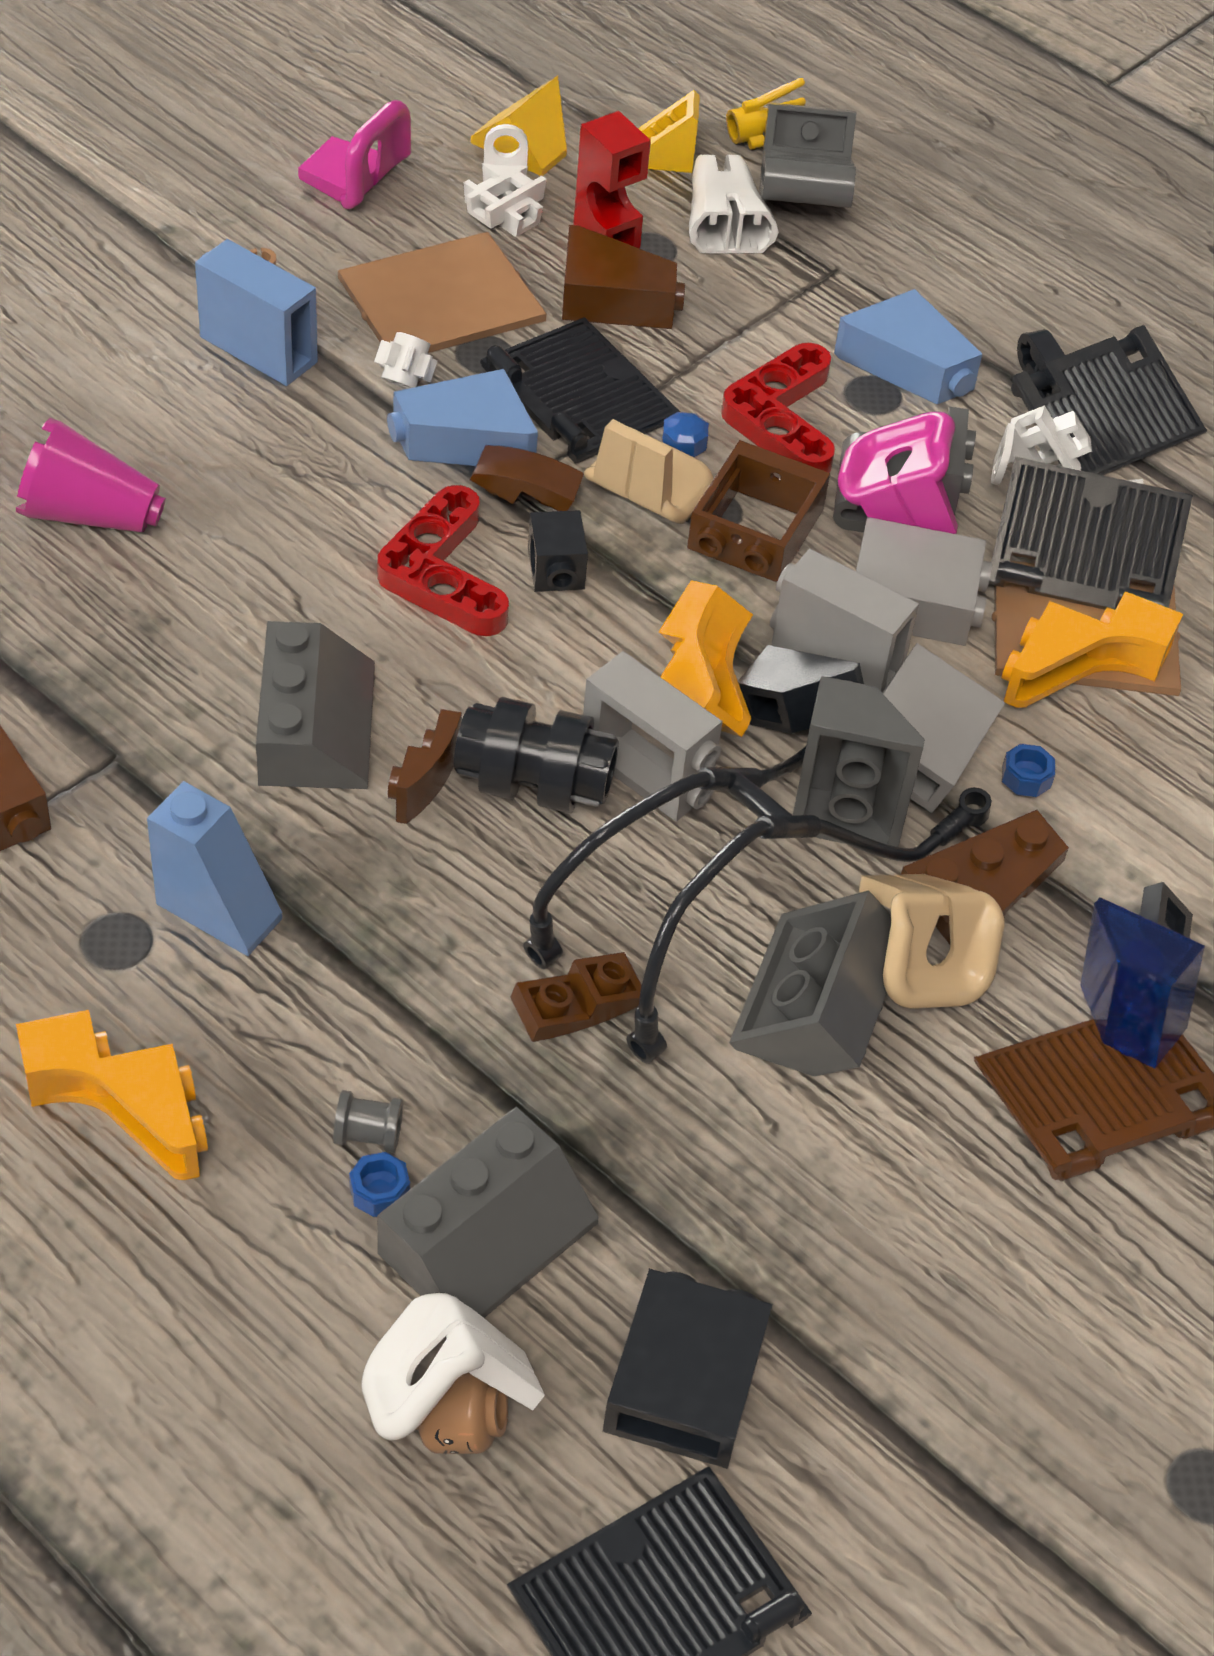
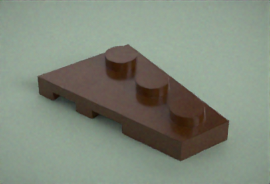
[901,810,1069,945]

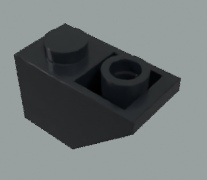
[738,645,864,734]

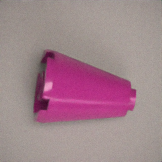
[16,418,166,533]

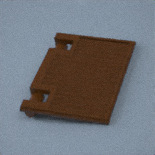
[974,999,1214,1181]

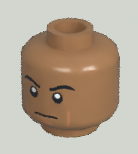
[415,1373,508,1454]

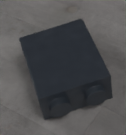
[602,1268,773,1469]

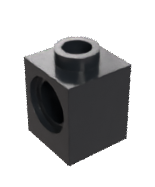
[528,510,588,592]

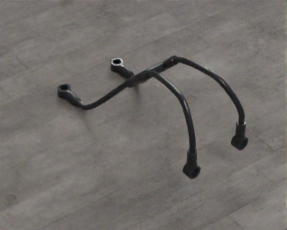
[523,746,992,1064]

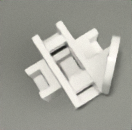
[463,124,547,237]
[991,405,1092,486]

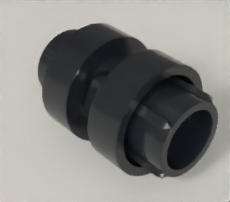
[453,697,619,814]

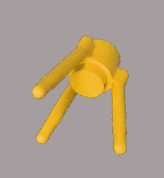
[726,78,806,150]

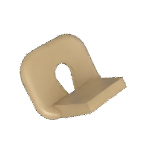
[584,419,714,524]
[859,874,1005,1009]

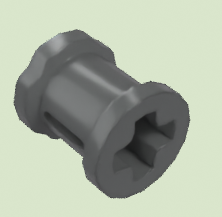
[333,1090,403,1153]

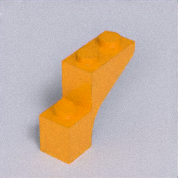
[658,580,753,737]
[1001,591,1183,708]
[16,1010,208,1180]

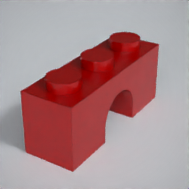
[573,111,651,249]

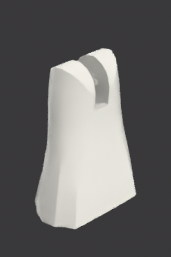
[689,155,779,253]

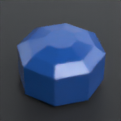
[662,412,709,457]
[1002,744,1055,797]
[349,1152,410,1217]

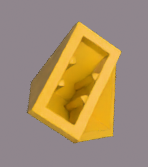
[471,75,567,176]
[638,90,700,173]

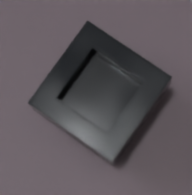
[1137,882,1193,963]

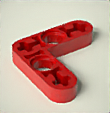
[721,343,835,473]
[377,485,509,636]

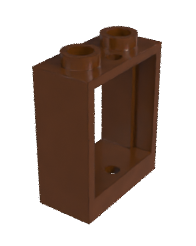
[687,440,830,582]

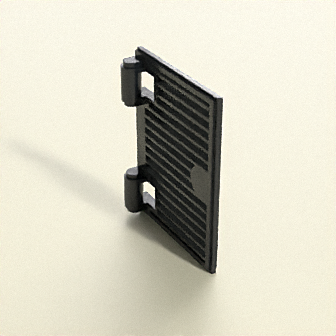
[480,317,680,464]
[1010,325,1207,475]
[989,457,1193,610]
[507,1466,812,1656]

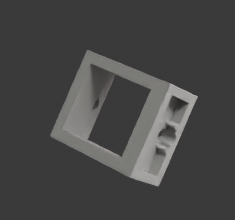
[583,651,723,822]

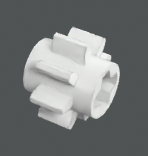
[374,332,438,389]

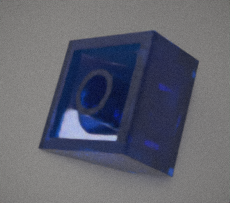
[1080,897,1205,1068]

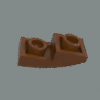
[470,445,584,511]
[388,709,462,824]
[510,952,642,1042]

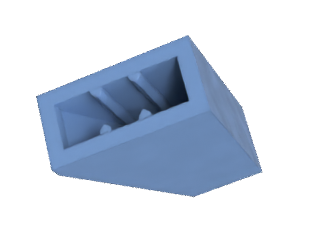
[834,289,982,405]
[387,369,538,466]
[147,781,282,956]

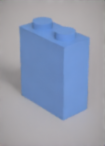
[195,239,318,386]

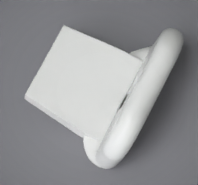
[362,1293,545,1440]

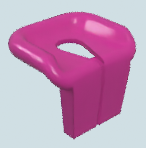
[298,100,411,210]
[838,411,958,534]

